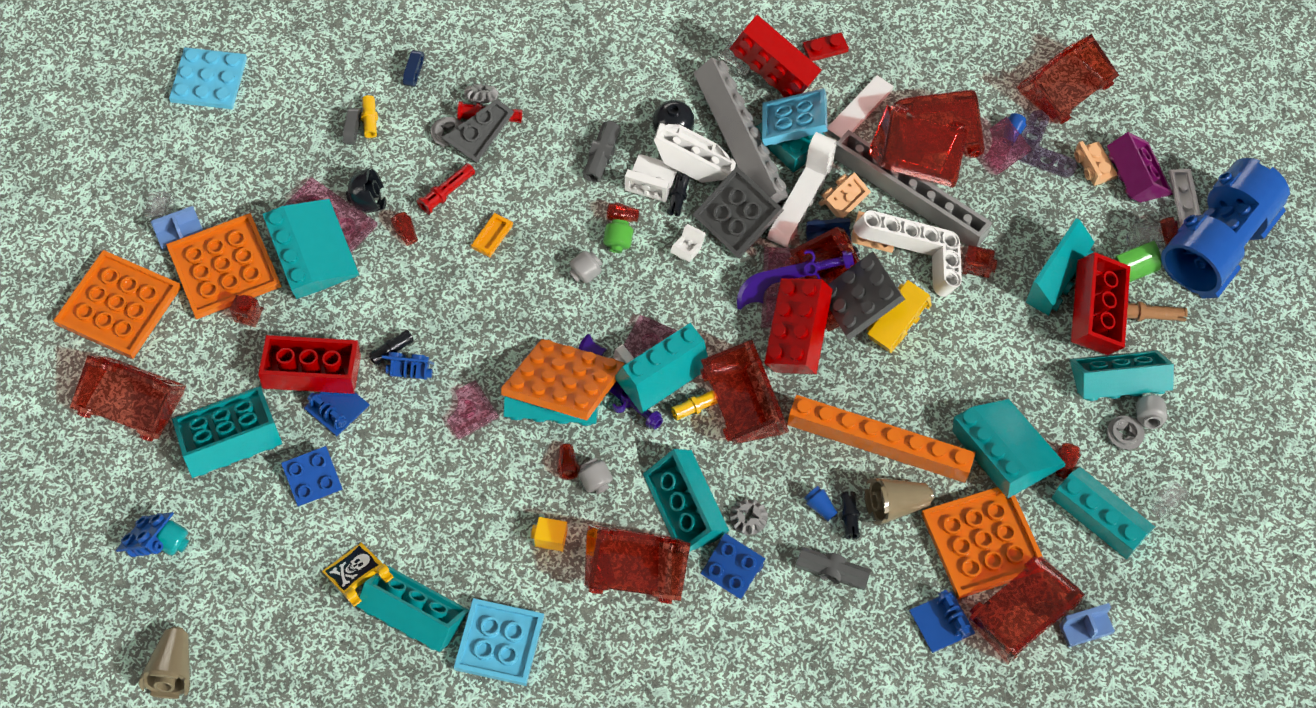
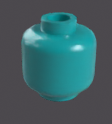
[156,520,190,556]

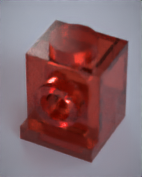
[962,245,997,278]
[230,295,264,327]

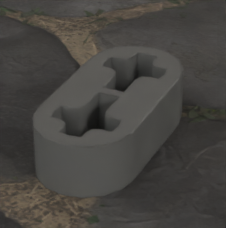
[343,107,361,145]

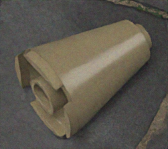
[865,477,934,525]
[138,626,190,699]

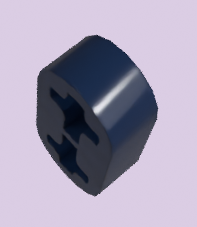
[403,50,424,87]

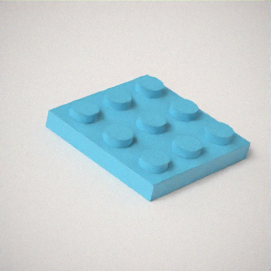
[169,47,247,109]
[762,88,828,146]
[454,598,544,686]

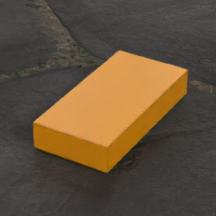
[471,213,513,257]

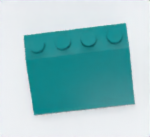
[263,199,360,299]
[172,386,283,478]
[952,399,1066,499]

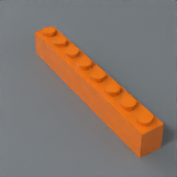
[787,395,976,483]

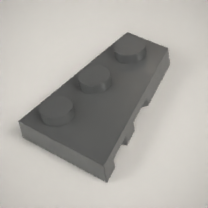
[442,99,514,164]

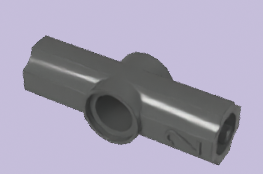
[583,120,621,183]
[796,547,871,590]

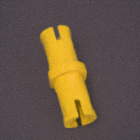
[361,95,378,138]
[671,390,718,421]

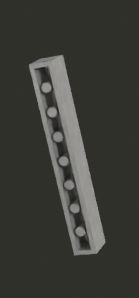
[694,57,789,205]
[834,130,992,251]

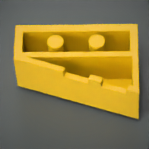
[867,280,932,353]

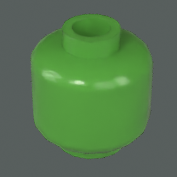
[603,219,634,253]

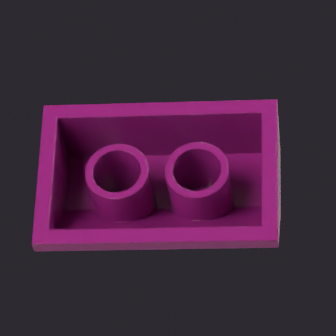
[1107,132,1173,203]

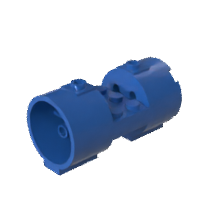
[1161,158,1290,299]

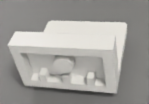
[625,154,678,202]

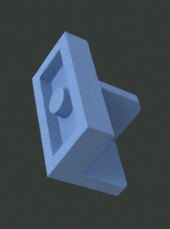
[151,206,203,251]
[1059,603,1115,647]

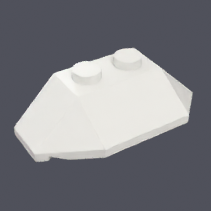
[654,123,736,183]

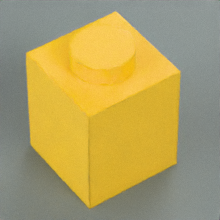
[531,517,568,552]

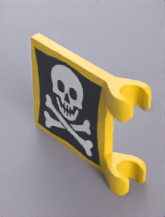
[322,542,394,607]

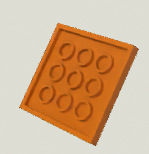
[166,213,282,320]
[53,250,182,359]
[501,339,625,420]
[921,487,1048,599]

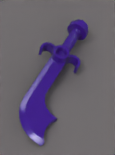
[737,249,854,310]
[578,334,663,430]

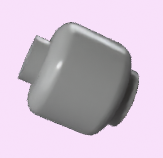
[569,251,603,284]
[1136,395,1167,429]
[578,458,613,495]

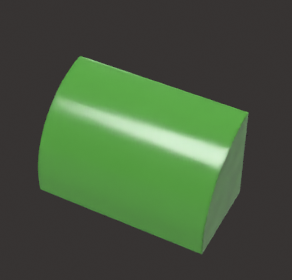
[1115,241,1162,283]

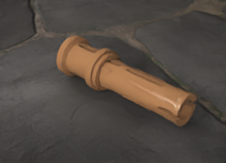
[1127,301,1188,322]

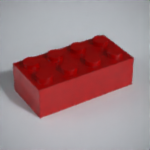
[729,15,822,98]
[1071,252,1131,355]
[764,278,833,375]
[258,335,361,394]

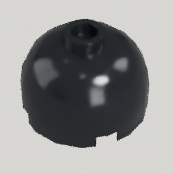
[653,100,694,133]
[346,168,386,213]

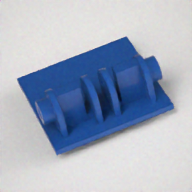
[382,352,434,380]
[304,392,370,437]
[281,446,343,507]
[116,512,174,557]
[701,533,766,599]
[909,590,975,653]

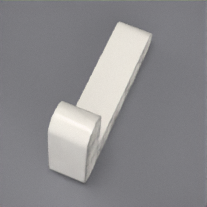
[767,132,837,248]
[853,210,962,297]

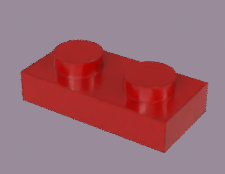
[802,32,849,61]

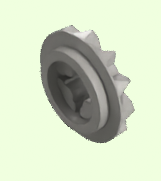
[464,83,498,103]
[431,117,462,148]
[1107,416,1145,451]
[730,498,768,535]

